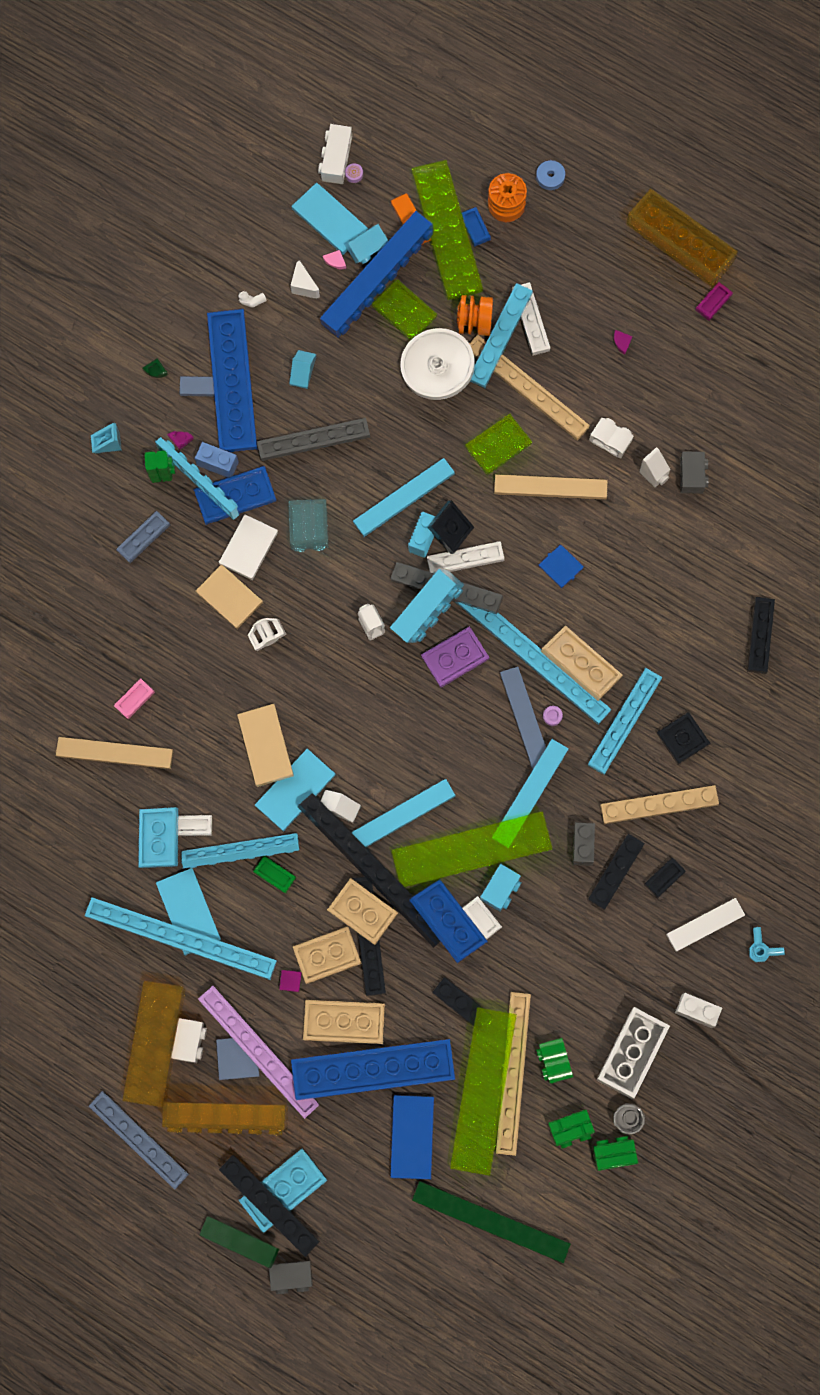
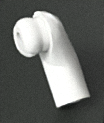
[239,291,267,308]

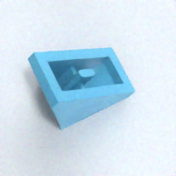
[290,350,316,389]
[91,423,121,453]

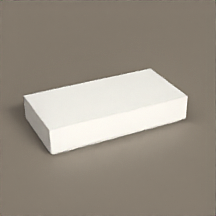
[178,815,212,836]
[462,896,502,940]

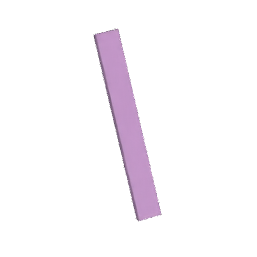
[198,986,319,1119]

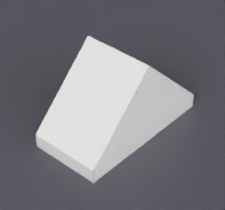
[291,261,320,299]
[321,790,361,823]

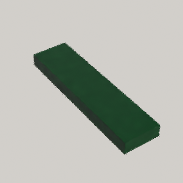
[199,1216,279,1268]

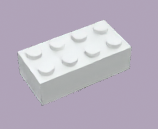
[596,1007,670,1099]

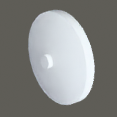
[401,328,475,400]

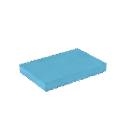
[139,807,178,868]

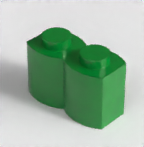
[536,1038,573,1084]

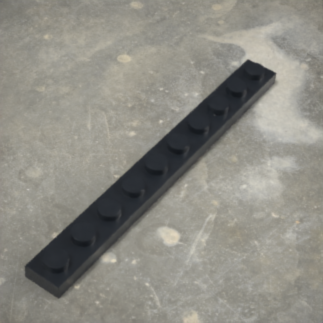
[298,793,440,948]

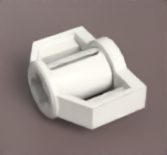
[248,618,286,651]

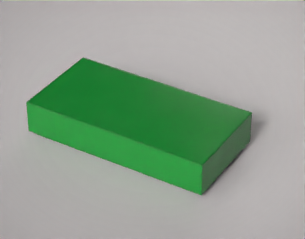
[253,856,296,894]

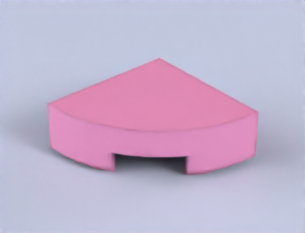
[323,250,346,270]

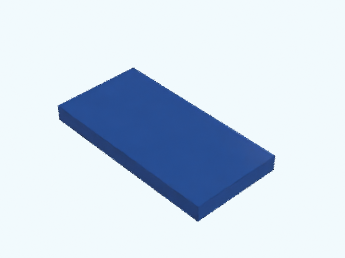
[194,466,276,525]
[409,879,488,963]
[391,1095,434,1179]

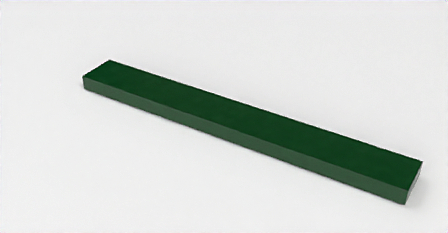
[412,1181,571,1263]

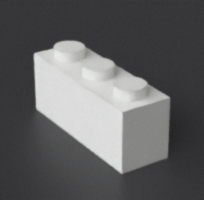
[318,124,352,184]

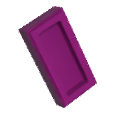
[695,282,733,321]

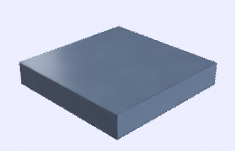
[216,1038,260,1080]

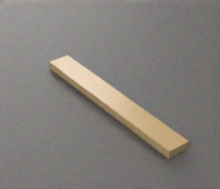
[469,335,590,441]
[496,992,531,1156]

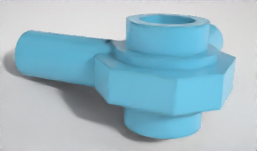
[749,927,784,962]

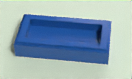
[460,207,491,247]

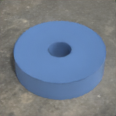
[536,160,565,190]

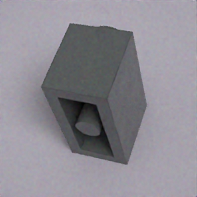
[680,452,709,494]
[573,822,595,866]
[269,1260,313,1294]

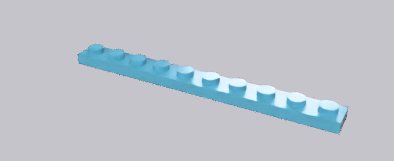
[455,602,611,725]
[85,898,277,980]

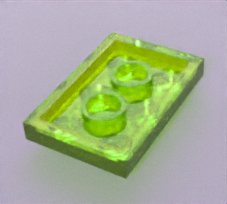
[372,279,437,340]
[465,414,532,475]

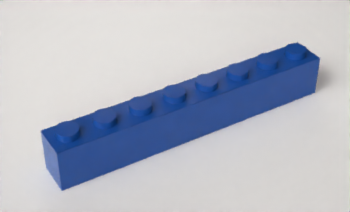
[320,211,433,338]

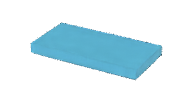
[291,183,368,255]
[255,749,336,832]
[156,868,221,955]
[239,1148,327,1233]

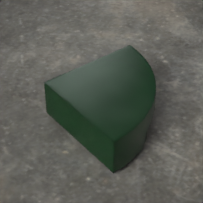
[142,358,168,378]

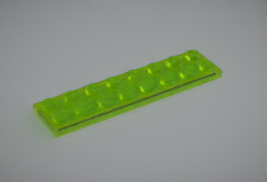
[412,160,483,300]
[391,811,553,887]
[450,1007,517,1176]

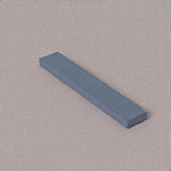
[500,667,555,775]
[89,1091,189,1190]

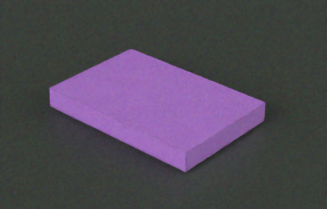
[421,626,489,688]

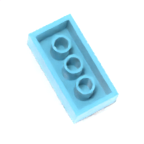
[390,569,464,643]

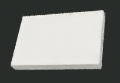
[219,515,278,580]

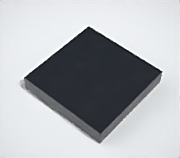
[427,500,474,554]
[656,712,711,765]

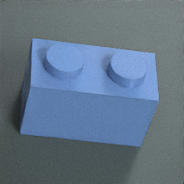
[195,442,239,478]

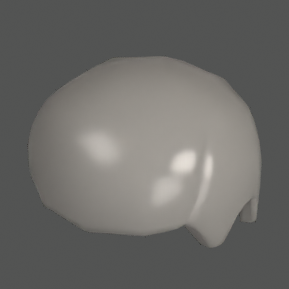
[614,1103,645,1134]

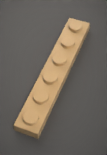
[600,785,719,824]

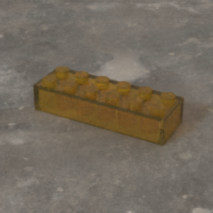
[626,188,738,287]
[122,981,186,1108]
[162,1102,288,1135]

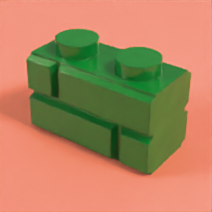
[145,450,176,483]
[548,1110,595,1149]
[593,1136,638,1171]

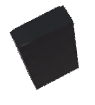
[644,857,686,899]

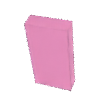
[114,678,155,719]

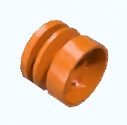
[488,173,527,222]
[457,295,493,336]

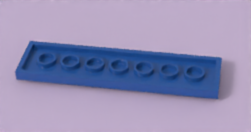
[207,309,257,452]
[291,1039,455,1101]

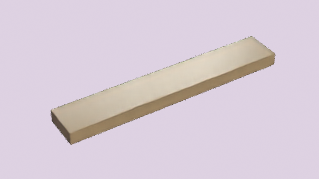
[494,474,607,500]
[56,737,173,769]

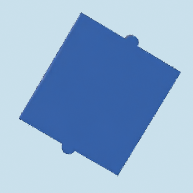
[538,544,584,589]

